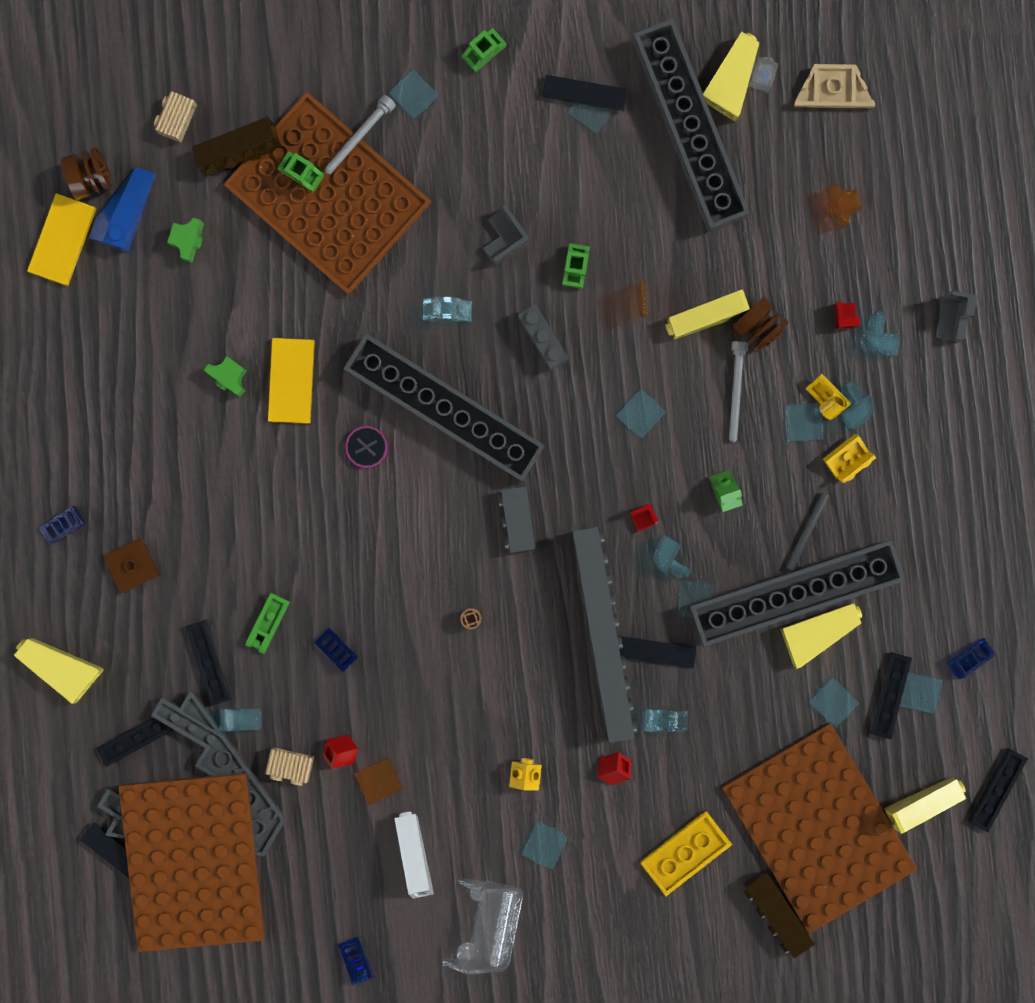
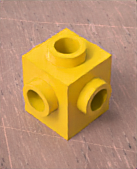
[509,758,542,790]

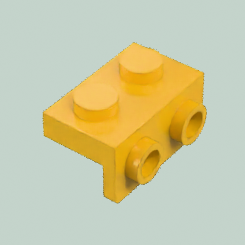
[823,434,876,483]

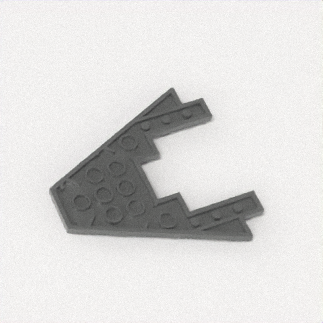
[97,690,287,857]

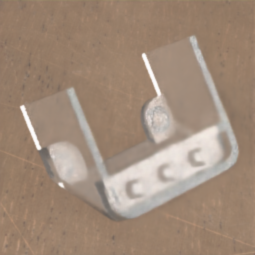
[442,879,523,974]

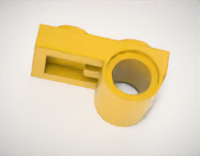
[806,374,851,420]

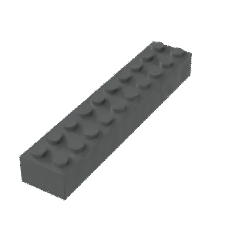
[632,19,750,233]
[344,334,545,482]
[572,527,637,743]
[688,540,905,647]

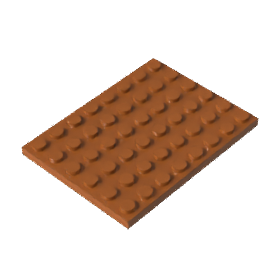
[224,92,432,295]
[722,723,918,934]
[119,772,265,952]

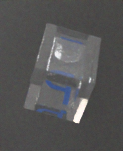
[749,57,779,92]

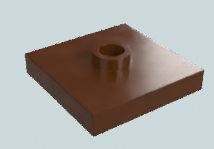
[103,538,160,594]

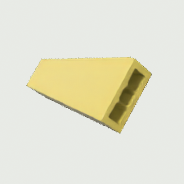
[703,32,759,122]
[665,289,750,340]
[780,603,862,669]
[14,638,104,704]
[883,777,966,834]

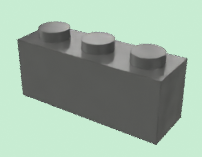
[518,304,568,371]
[498,487,536,553]

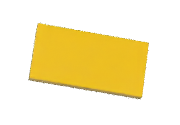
[27,193,97,286]
[268,338,315,424]
[640,810,732,896]

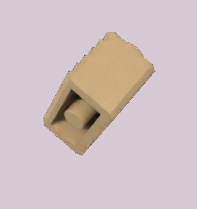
[154,91,197,143]
[265,747,314,786]

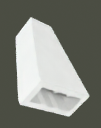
[395,812,434,899]

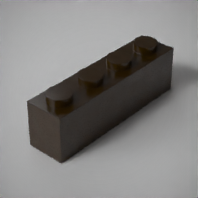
[192,116,281,177]
[744,870,815,959]

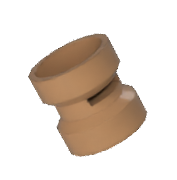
[460,608,482,630]

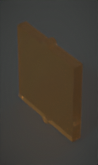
[637,281,647,317]
[355,758,403,805]

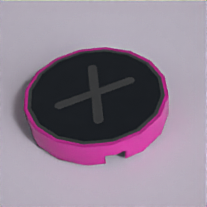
[346,426,388,468]

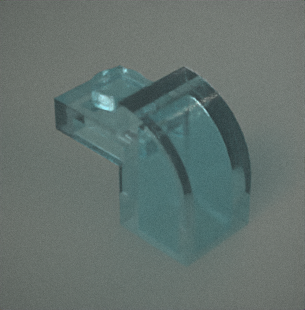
[423,297,472,323]
[863,311,900,358]
[839,381,874,432]
[653,535,692,579]
[220,707,262,731]
[643,708,689,733]

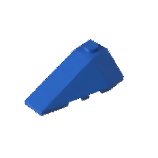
[88,167,156,252]

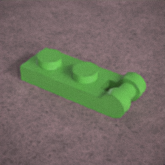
[245,593,290,654]

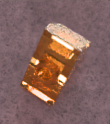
[826,184,862,229]

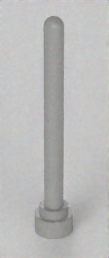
[324,95,396,174]
[729,341,749,442]

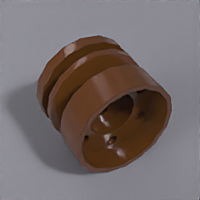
[61,147,112,200]
[732,296,789,353]

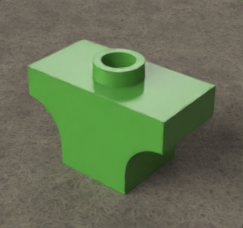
[462,28,507,73]
[277,151,325,193]
[167,218,204,263]
[562,243,590,289]
[204,357,247,397]
[709,470,743,512]

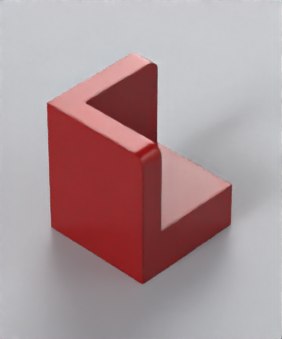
[834,301,860,329]
[629,504,659,532]
[322,735,359,769]
[597,752,632,785]

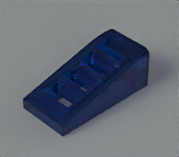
[39,506,86,546]
[314,627,359,672]
[947,638,996,679]
[338,937,375,985]

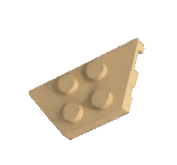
[794,64,875,108]

